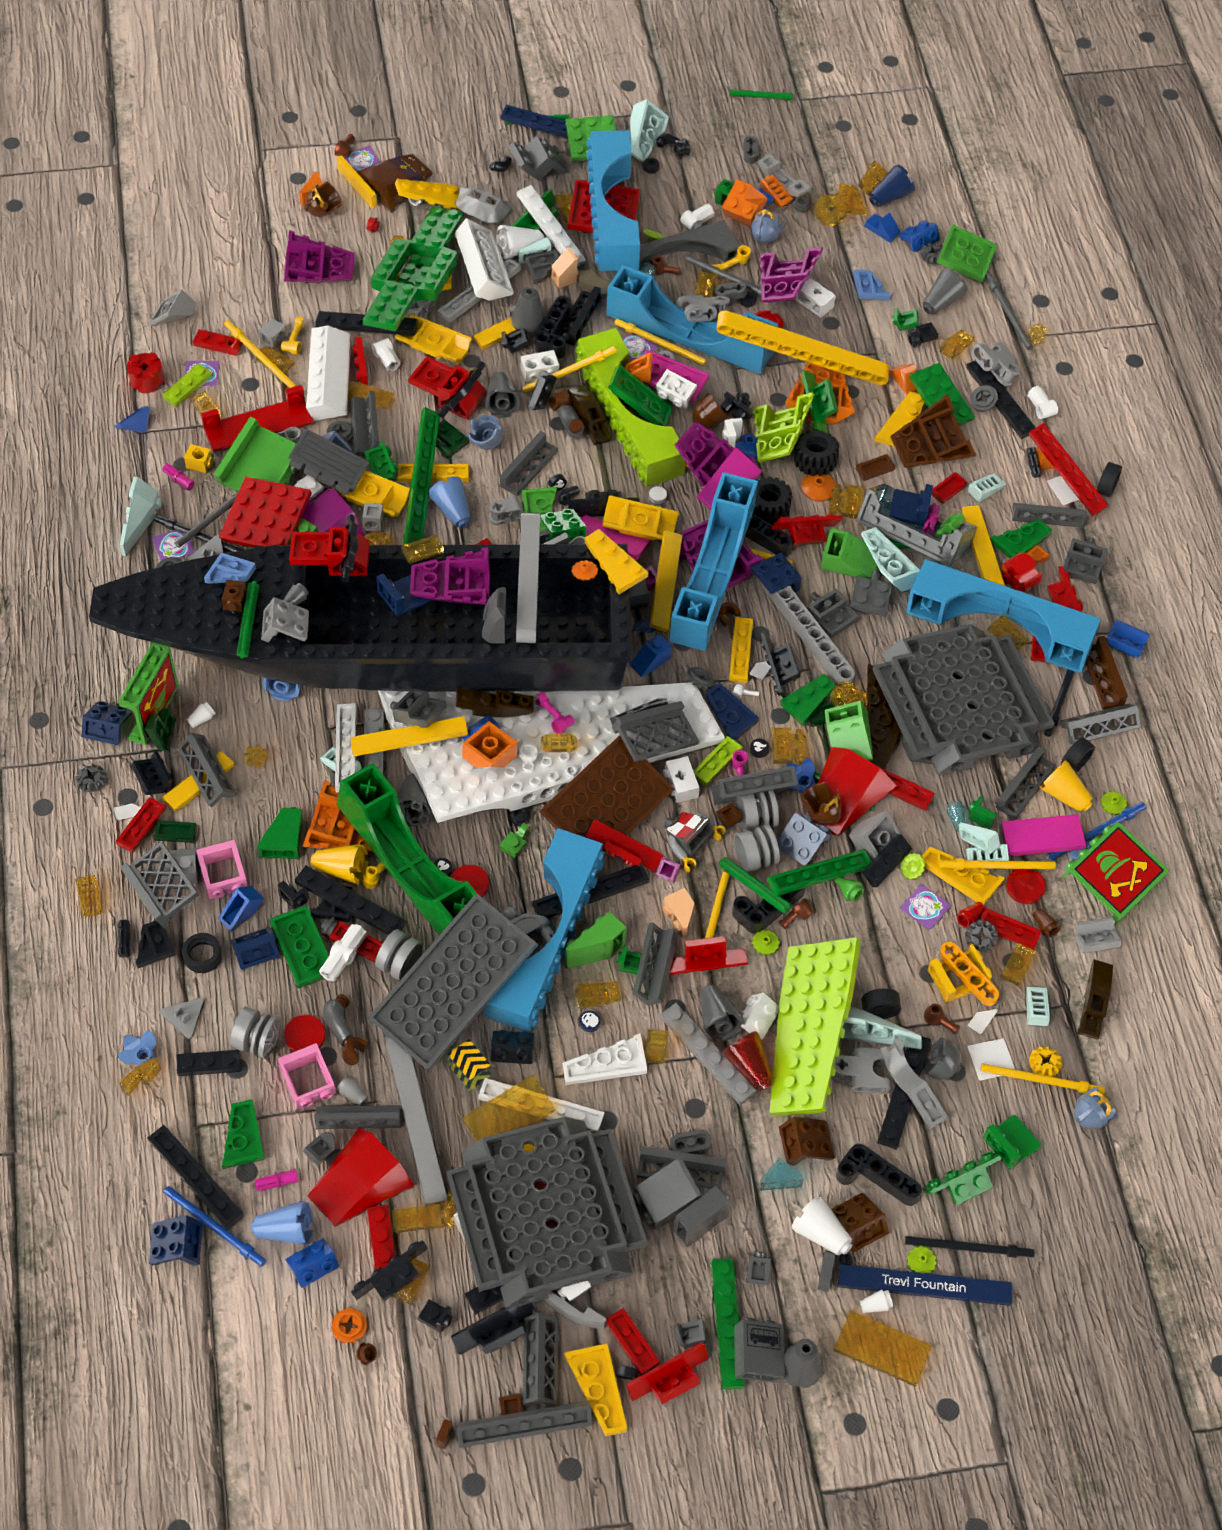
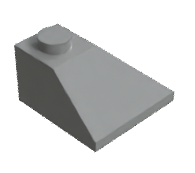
[149,289,197,326]
[849,811,901,860]
[157,848,199,885]

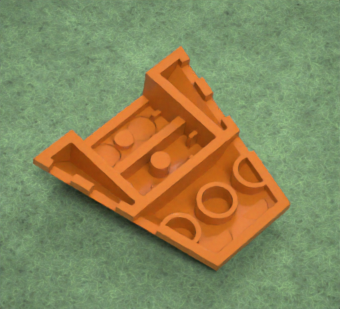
[785,362,855,425]
[303,779,373,852]

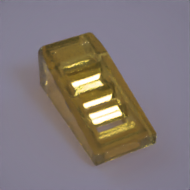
[940,330,974,360]
[190,391,221,419]
[987,614,1028,650]
[75,875,103,918]
[575,982,621,1009]
[645,1029,669,1064]
[391,1259,430,1305]

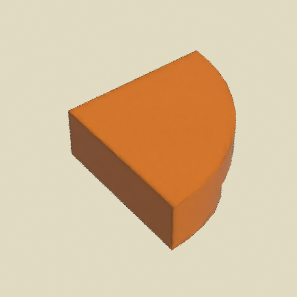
[1027,545,1050,563]

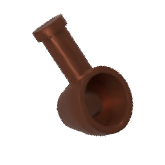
[334,134,355,157]
[649,256,681,276]
[778,898,814,929]
[924,1003,960,1035]

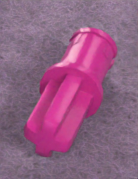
[162,463,195,491]
[923,503,940,534]
[255,1169,299,1191]

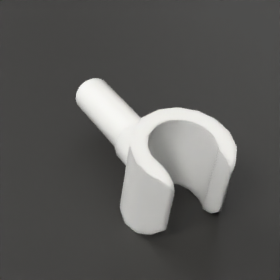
[732,684,759,699]

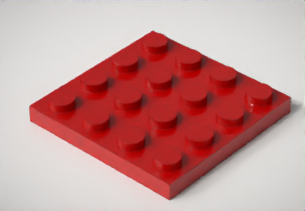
[567,179,640,233]
[219,476,312,548]

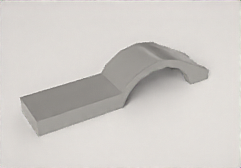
[881,1037,948,1129]

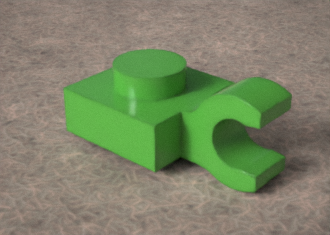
[936,513,965,536]
[499,823,530,859]

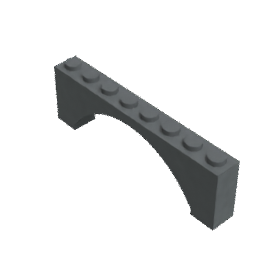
[604,220,740,281]

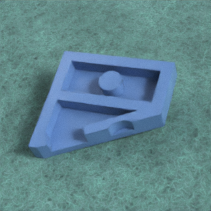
[853,269,891,300]
[204,553,256,583]

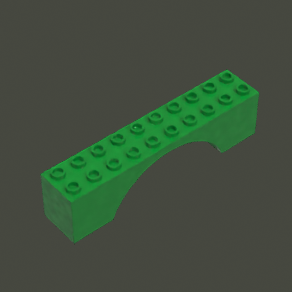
[336,763,476,935]

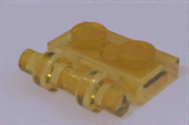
[828,484,864,519]
[771,728,807,765]

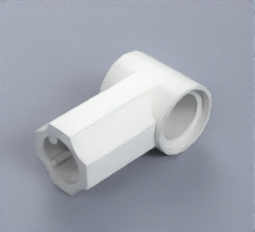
[680,204,715,230]
[372,338,400,372]
[1028,386,1058,420]

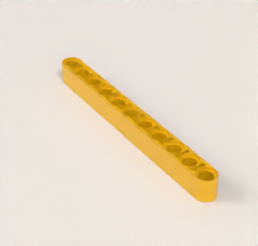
[717,311,889,385]

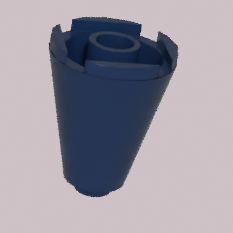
[869,164,915,207]

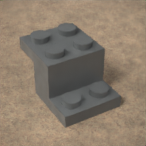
[509,136,568,181]

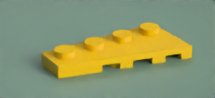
[395,179,462,212]
[875,391,925,447]
[585,529,648,594]
[921,847,1005,905]
[564,1343,627,1437]

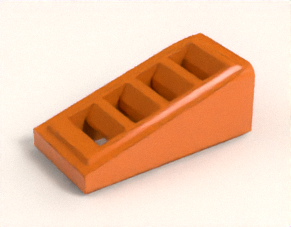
[760,174,793,208]

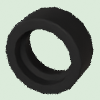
[1097,462,1122,497]
[1061,737,1095,773]
[182,933,222,973]
[861,988,901,1019]

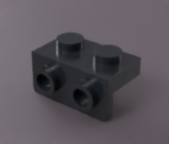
[528,370,557,410]
[131,752,172,795]
[491,1030,534,1064]

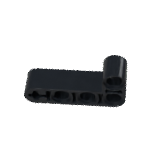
[535,296,570,359]
[745,514,792,557]
[732,888,806,934]
[836,1144,922,1206]

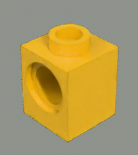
[184,444,214,474]

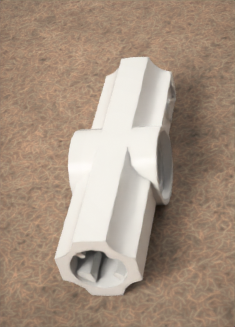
[319,924,367,982]

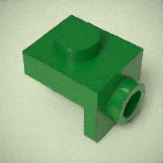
[714,179,734,205]
[892,308,919,331]
[969,796,996,829]
[617,945,642,975]

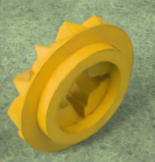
[1029,1046,1062,1077]

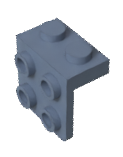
[777,813,832,865]

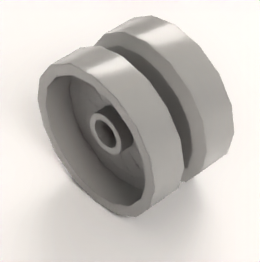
[375,929,423,981]

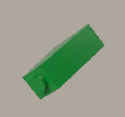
[257,807,303,859]

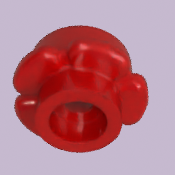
[366,217,380,233]

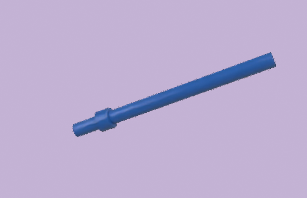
[1048,802,1146,861]
[164,1186,267,1267]

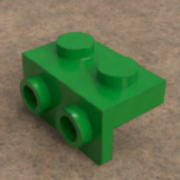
[364,441,398,480]

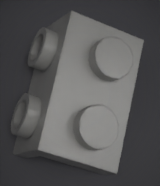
[1075,917,1122,953]

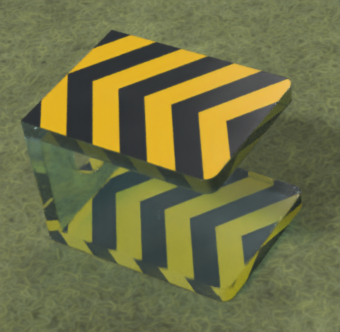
[447,1039,491,1091]

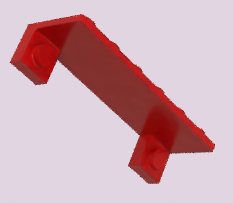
[200,385,314,452]

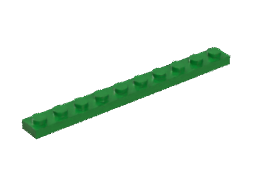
[403,407,440,545]

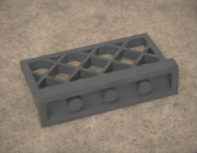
[612,701,700,762]
[120,841,199,928]

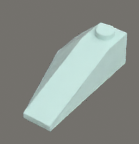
[630,99,669,163]
[120,477,162,556]
[861,527,920,592]
[842,1007,922,1049]

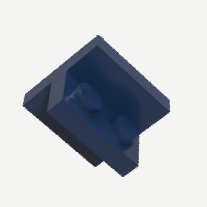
[230,927,280,970]

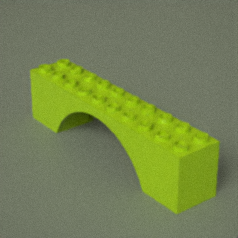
[576,328,686,487]

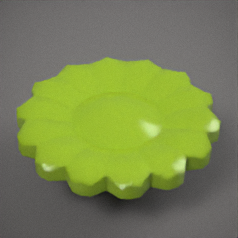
[643,229,664,242]
[1101,791,1127,815]
[900,853,926,880]
[752,930,780,955]
[907,1246,937,1274]

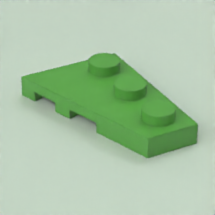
[522,487,557,531]

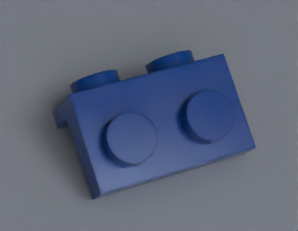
[899,220,940,252]
[1106,620,1150,658]
[285,1238,339,1288]

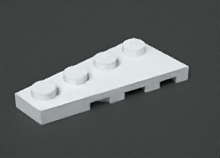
[562,1033,647,1085]

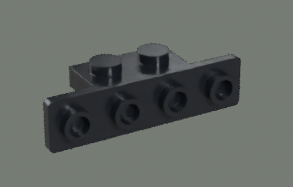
[568,489,640,517]
[760,632,801,698]
[351,1240,428,1302]
[451,1303,536,1355]

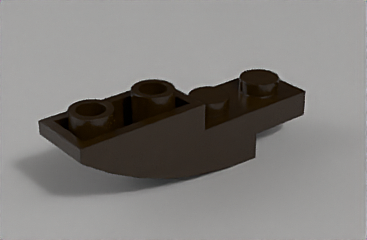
[567,385,611,445]
[455,688,534,717]
[1077,959,1113,1040]

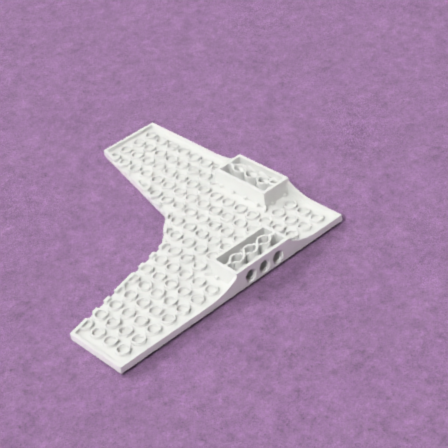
[378,682,725,823]

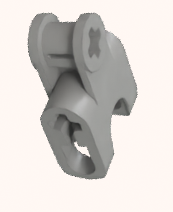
[676,295,730,322]
[972,343,1020,386]
[831,1047,891,1094]

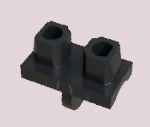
[720,392,753,421]

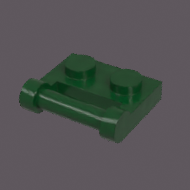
[436,419,469,459]

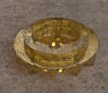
[365,531,392,545]

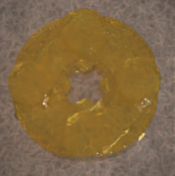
[814,194,847,226]
[830,682,868,707]

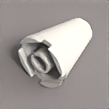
[496,225,544,259]
[792,1197,852,1255]

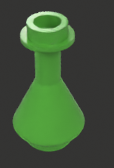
[833,877,864,902]

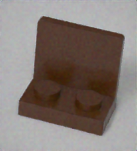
[779,1116,834,1166]
[831,1193,889,1253]

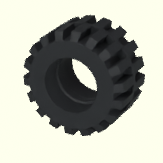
[794,430,839,476]
[753,476,792,525]

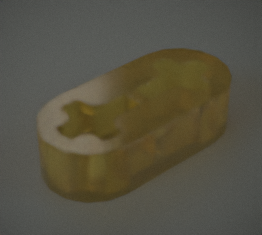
[541,734,578,752]

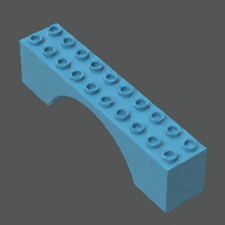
[587,131,640,271]
[607,265,778,375]
[670,472,758,651]
[906,559,1101,674]
[483,828,605,1033]

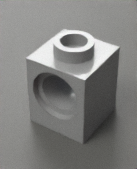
[259,318,287,350]
[362,503,384,532]

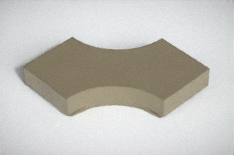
[578,270,611,298]

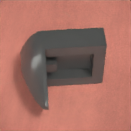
[303,1132,336,1166]
[674,1320,707,1348]

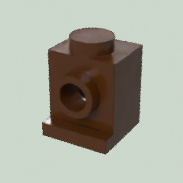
[222,580,247,612]

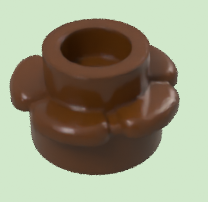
[356,1343,377,1365]

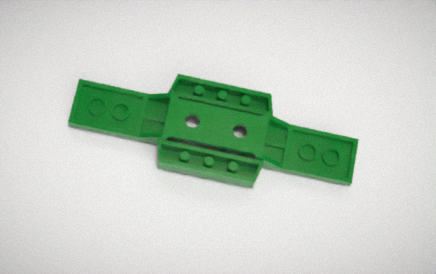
[363,206,464,331]

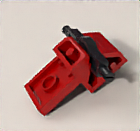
[408,356,486,420]
[289,514,370,583]

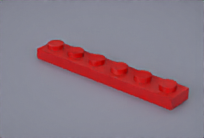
[1028,423,1108,517]

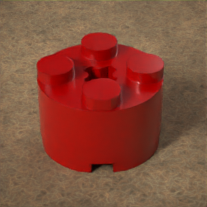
[127,352,165,393]
[1001,552,1042,593]

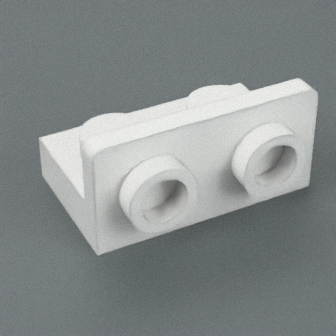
[656,369,697,409]

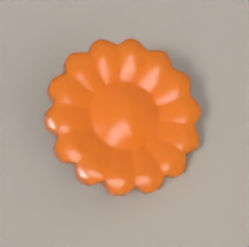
[572,560,598,581]

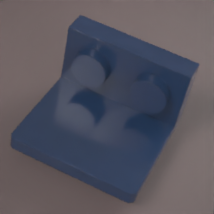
[889,484,933,526]
[752,552,802,594]
[377,574,430,616]
[81,701,133,745]
[149,1215,203,1266]

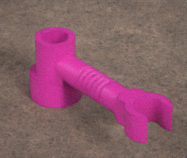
[535,692,574,735]
[732,750,748,776]

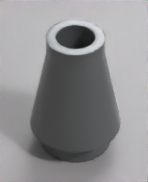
[283,583,309,605]

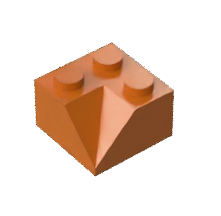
[722,179,768,227]
[462,721,518,768]

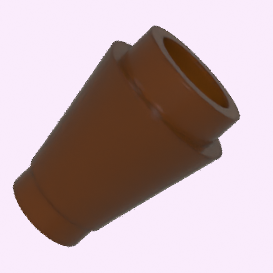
[1032,908,1060,937]

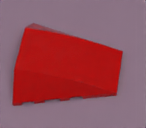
[806,747,896,836]
[308,1127,414,1227]

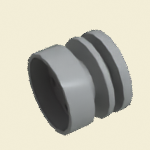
[737,790,779,831]
[734,825,780,872]
[230,1007,281,1059]

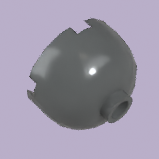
[923,1038,962,1080]

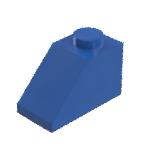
[630,634,671,677]
[218,886,264,931]

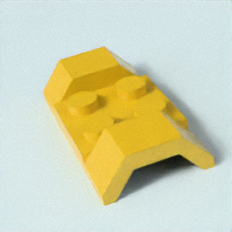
[395,314,472,364]
[332,471,410,518]
[602,495,679,541]

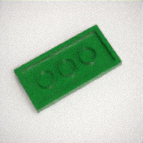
[909,362,975,426]
[608,364,673,426]
[269,905,329,989]

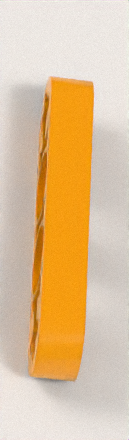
[940,942,999,1006]

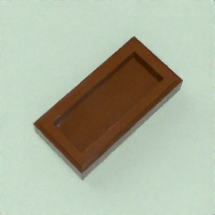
[855,454,895,481]

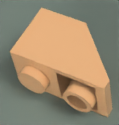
[552,248,579,289]
[662,888,695,938]

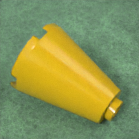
[1039,760,1093,812]
[311,844,368,884]

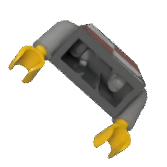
[664,812,726,873]

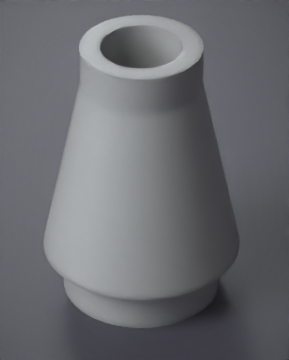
[337,1076,368,1106]

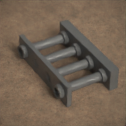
[711,766,798,805]

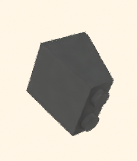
[633,1157,701,1229]

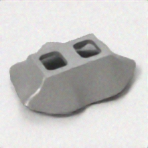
[456,186,511,223]

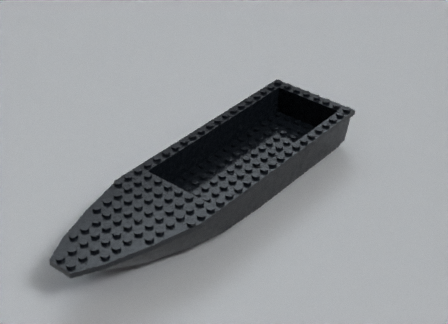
[89,544,632,692]

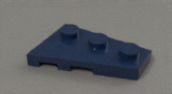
[706,682,759,740]

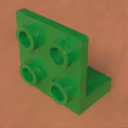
[540,509,586,541]
[983,1115,1041,1170]

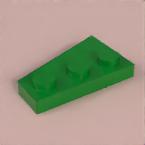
[990,519,1052,558]
[780,674,836,727]
[222,1099,265,1169]

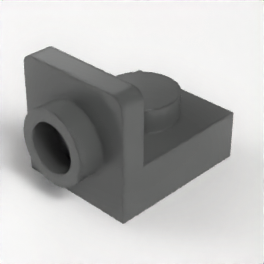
[746,1251,771,1285]

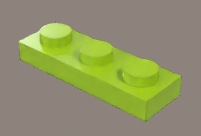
[162,363,212,407]
[694,736,743,787]

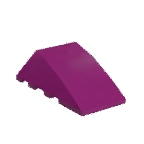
[283,230,355,283]
[760,247,823,303]
[674,421,756,487]
[302,488,365,537]
[679,519,763,589]
[410,547,490,605]

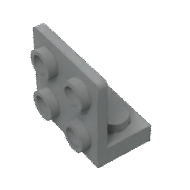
[261,597,309,642]

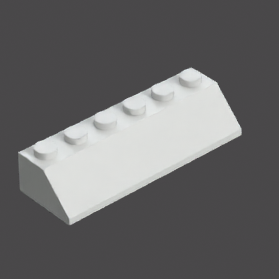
[455,218,514,301]
[306,325,351,421]

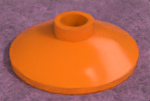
[801,474,836,501]

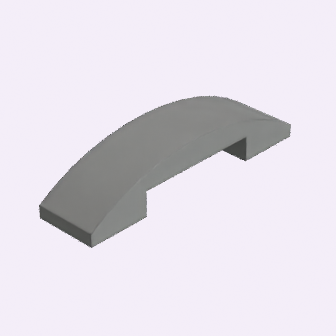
[757,155,812,197]
[544,1290,607,1329]

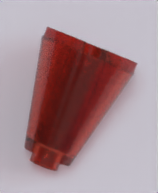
[722,1031,774,1091]

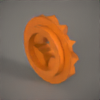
[331,1308,367,1344]

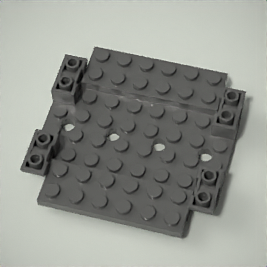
[872,624,1055,775]
[446,1117,648,1310]

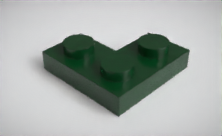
[145,709,176,751]

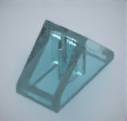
[759,1157,804,1191]

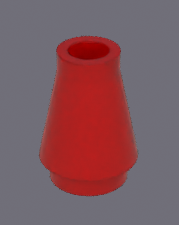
[957,902,985,928]

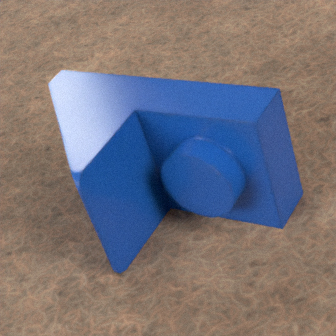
[864,212,900,243]

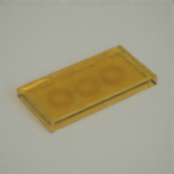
[462,1074,556,1142]
[834,1310,932,1387]

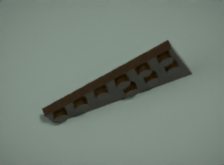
[866,664,901,769]

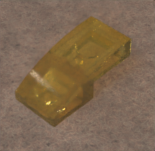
[119,1058,161,1096]

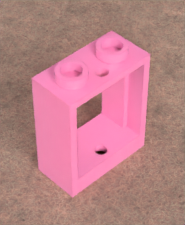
[196,840,247,899]
[278,1043,336,1109]

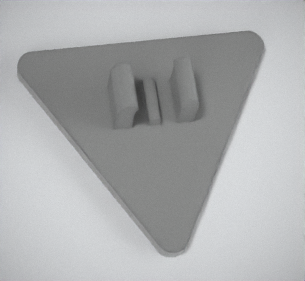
[188,534,223,560]
[159,998,204,1039]

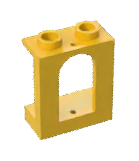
[927,944,992,1003]

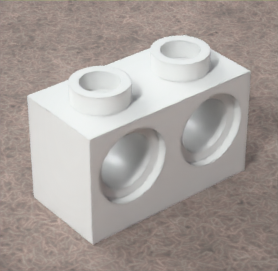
[521,350,559,383]

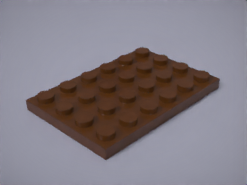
[539,735,675,859]

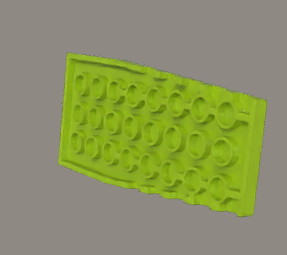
[769,937,861,1116]

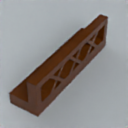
[1085,636,1128,710]

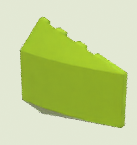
[753,392,814,462]

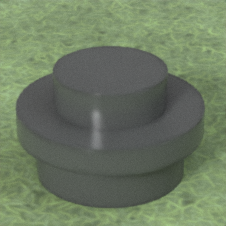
[793,196,810,211]
[321,917,338,936]

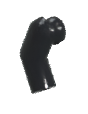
[656,133,680,148]
[489,156,512,172]
[558,485,580,505]

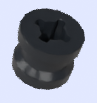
[673,138,690,157]

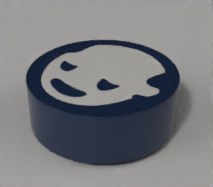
[580,1011,600,1032]

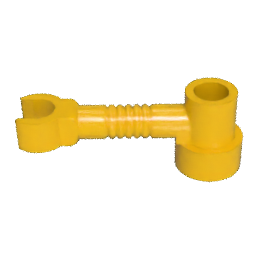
[712,245,751,277]
[281,316,305,355]
[362,862,386,889]

